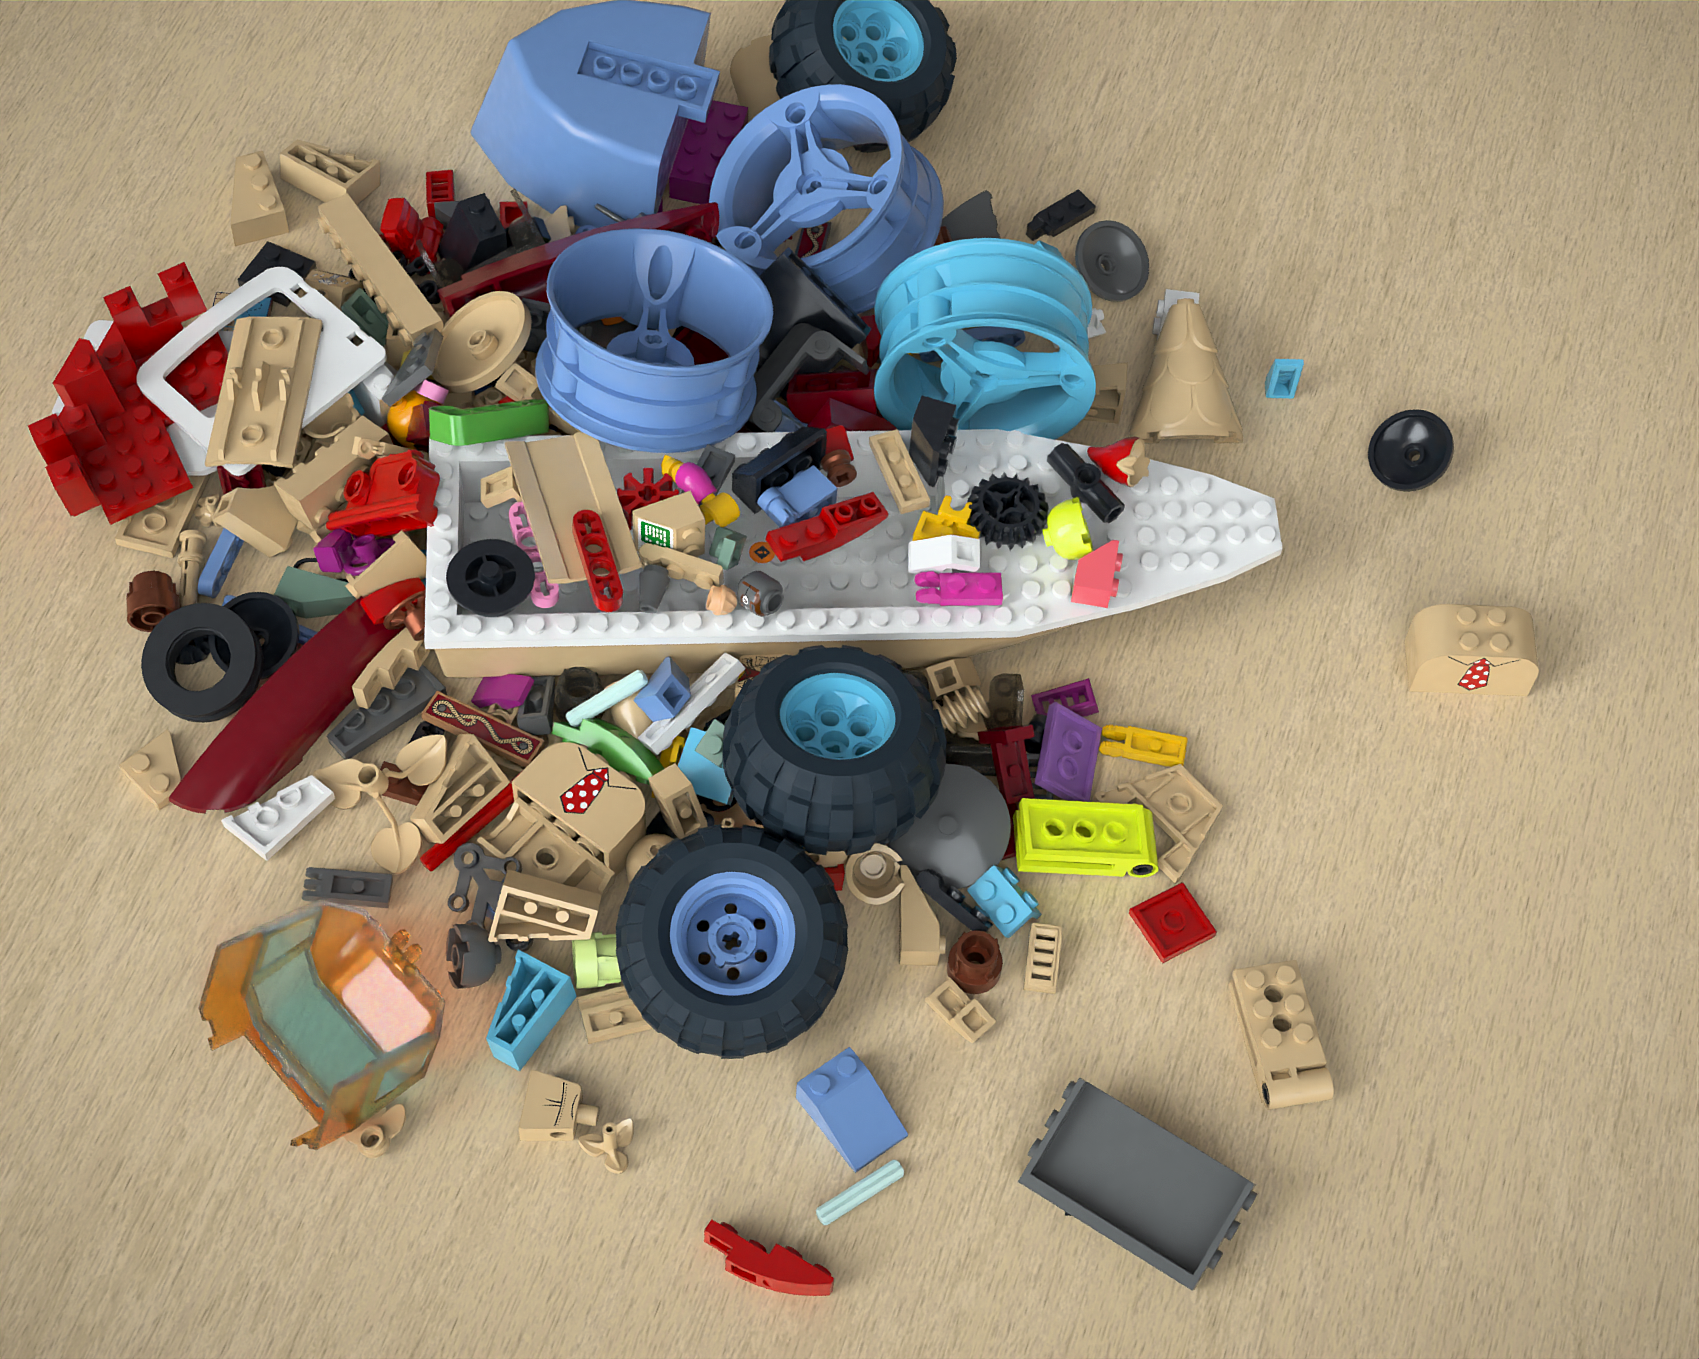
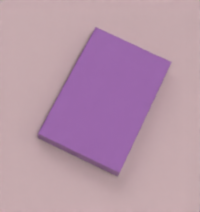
[1035,702,1102,802]

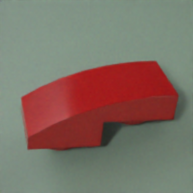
[360,577,426,625]

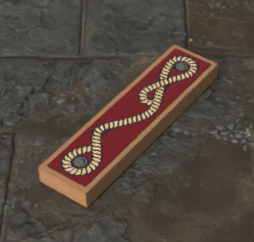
[421,691,545,768]

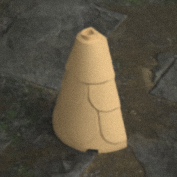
[1129,298,1243,444]

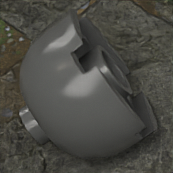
[446,924,502,989]

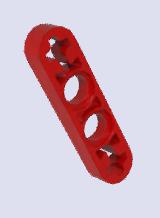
[572,510,623,612]

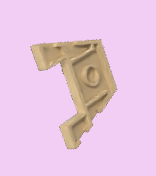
[1092,764,1223,884]

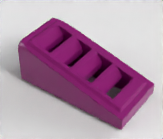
[313,529,359,572]
[1031,678,1099,717]

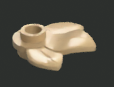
[341,1096,406,1158]

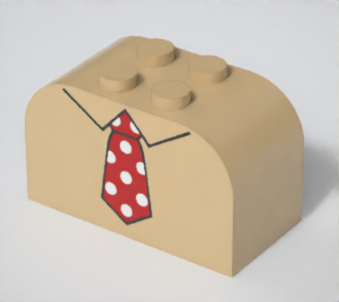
[1404,604,1539,696]
[512,742,646,877]

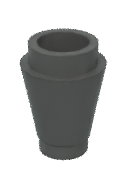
[639,565,670,614]

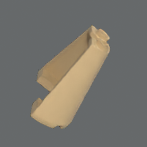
[730,35,780,123]

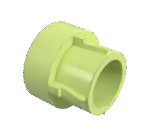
[572,932,621,989]

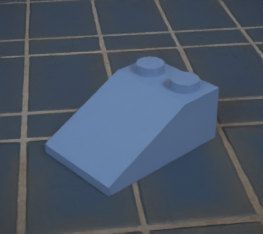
[796,1047,908,1173]

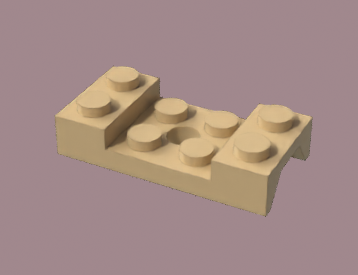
[477,797,615,897]

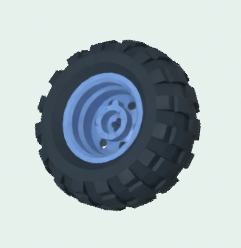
[616,824,849,1059]

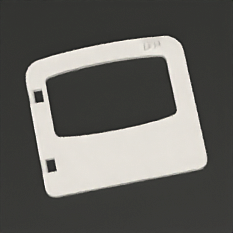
[136,267,387,476]

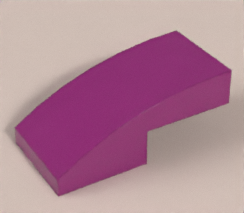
[471,674,535,710]

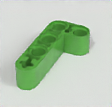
[429,399,549,446]

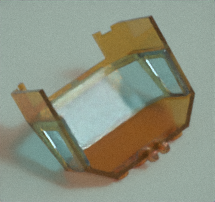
[198,899,445,1150]

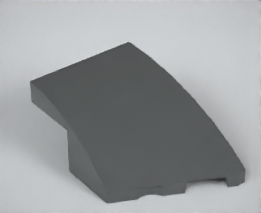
[941,190,1001,241]

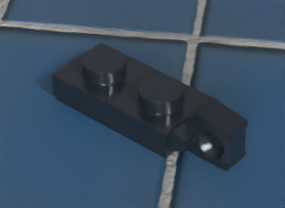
[1026,189,1096,241]

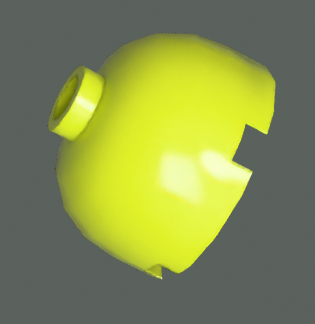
[1042,497,1094,560]

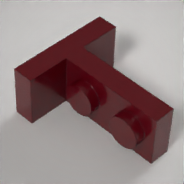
[977,725,1035,805]

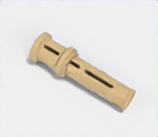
[178,530,207,608]

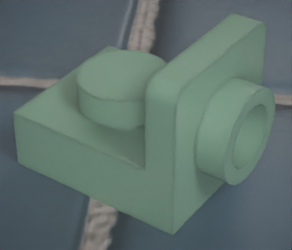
[709,526,747,570]

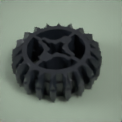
[967,472,1049,551]

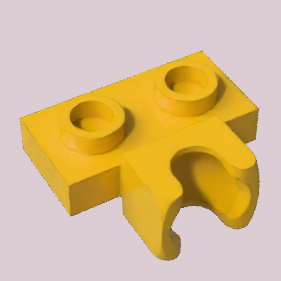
[912,495,980,541]

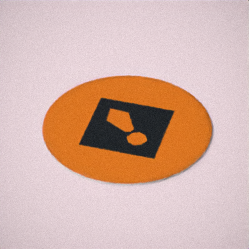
[749,542,775,564]

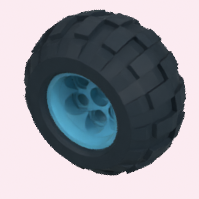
[769,0,957,153]
[722,645,947,855]

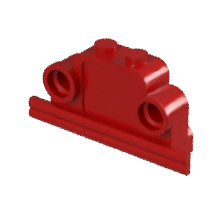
[326,450,440,538]

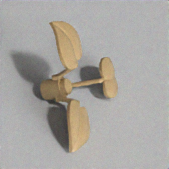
[313,735,447,875]

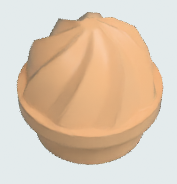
[706,584,737,616]

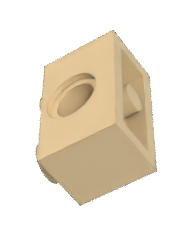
[648,763,708,839]

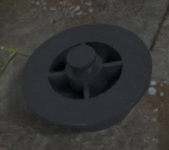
[446,539,535,617]

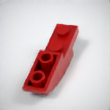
[765,492,889,562]
[704,1219,834,1296]

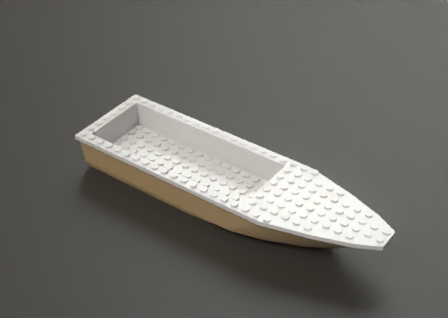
[424,429,1282,678]

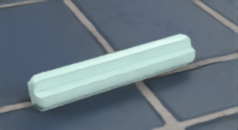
[566,670,648,727]
[816,1160,904,1225]

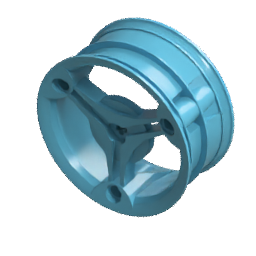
[874,238,1096,440]

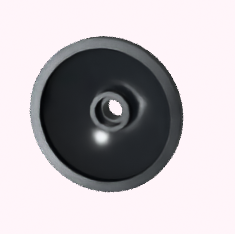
[1368,409,1454,492]
[209,592,300,680]

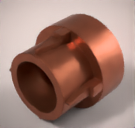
[126,570,180,632]
[947,931,1003,994]

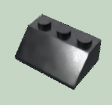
[732,427,827,514]

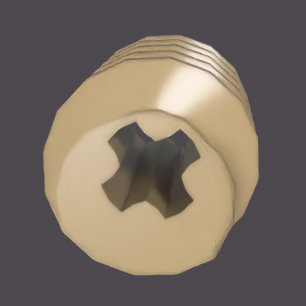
[932,683,990,736]

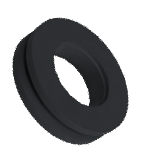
[141,603,264,723]

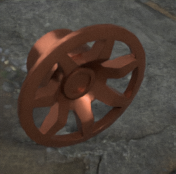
[383,590,426,641]

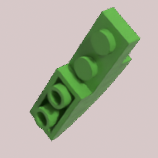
[552,718,664,785]

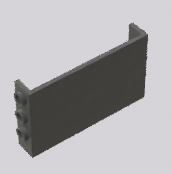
[1018,1078,1258,1291]

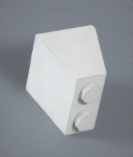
[353,361,413,427]

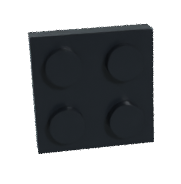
[238,241,317,307]

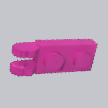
[915,571,1003,606]

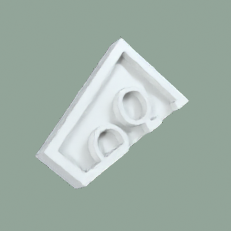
[221,775,335,861]

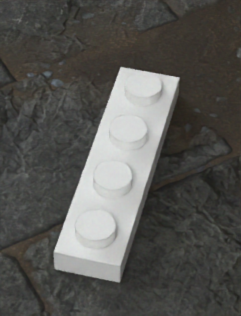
[638,653,746,755]

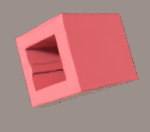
[1071,540,1123,608]

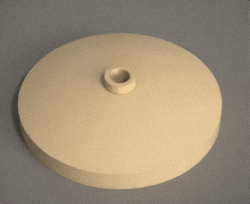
[431,291,532,393]

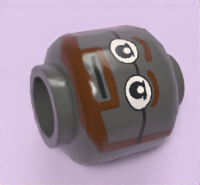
[737,571,784,617]

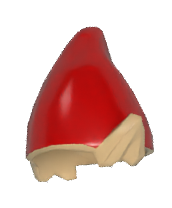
[1087,436,1150,488]

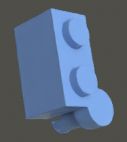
[757,465,838,528]

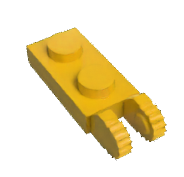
[1099,724,1188,767]

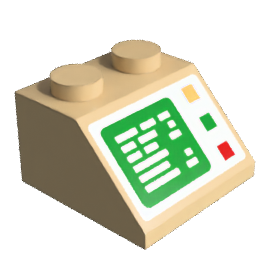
[632,491,705,558]

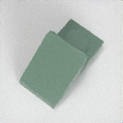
[341,288,389,347]

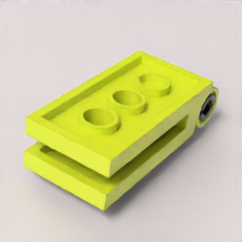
[1013,798,1159,878]

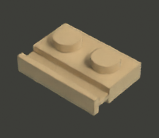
[577,986,652,1044]

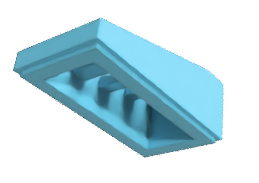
[1265,359,1304,399]

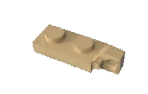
[351,436,429,461]

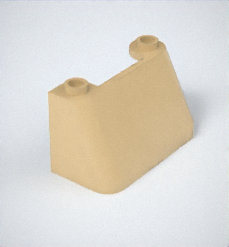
[309,501,426,599]

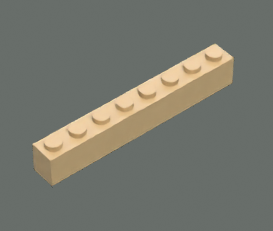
[317,193,444,348]

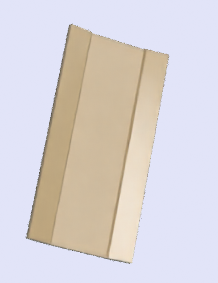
[205,316,323,468]
[505,431,641,584]

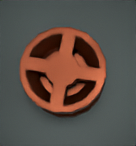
[821,450,857,487]

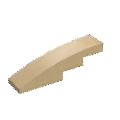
[495,362,580,435]
[352,628,432,709]

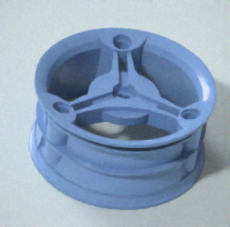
[709,84,944,314]
[535,228,773,453]

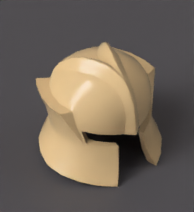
[846,843,905,905]

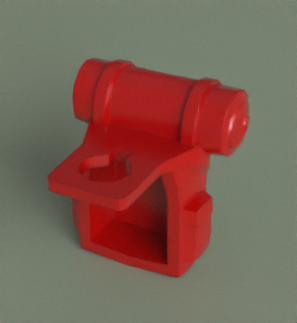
[379,198,444,275]

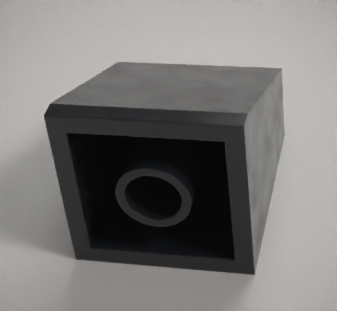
[437,193,508,283]

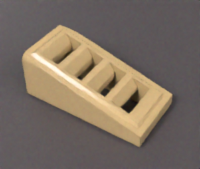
[1023,923,1063,994]

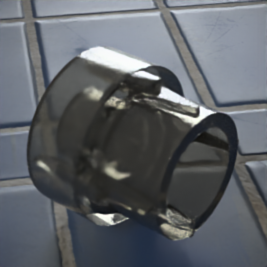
[554,667,605,722]

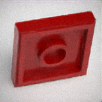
[1129,882,1217,964]

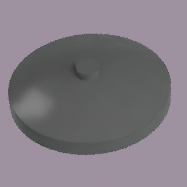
[887,764,1011,889]

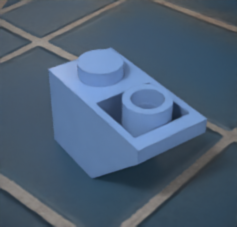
[634,656,691,722]

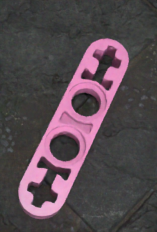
[413,379,449,404]
[509,502,559,608]

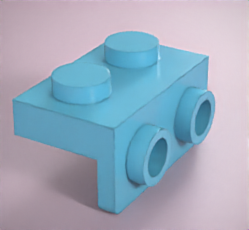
[967,865,1042,938]

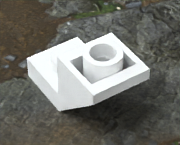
[908,535,980,574]

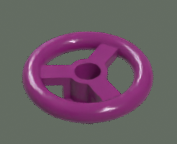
[344,534,396,576]

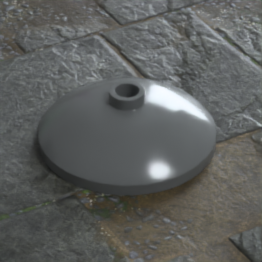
[1075,220,1149,302]

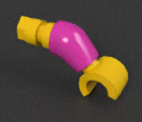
[661,455,740,527]

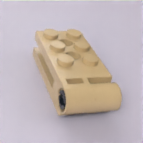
[1228,960,1334,1110]

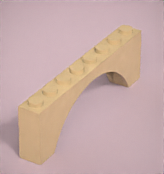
[212,436,323,558]

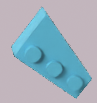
[486,949,577,1071]

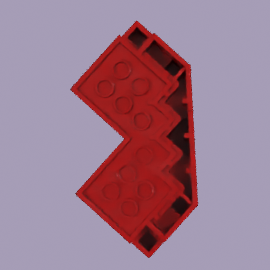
[27,262,229,525]

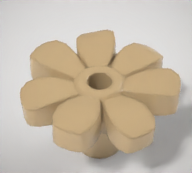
[194,494,222,528]

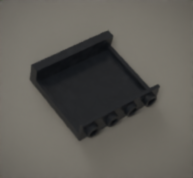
[757,247,871,401]

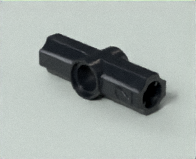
[1047,443,1125,524]

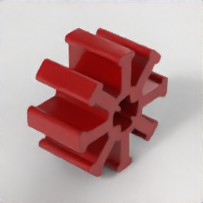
[617,468,679,530]

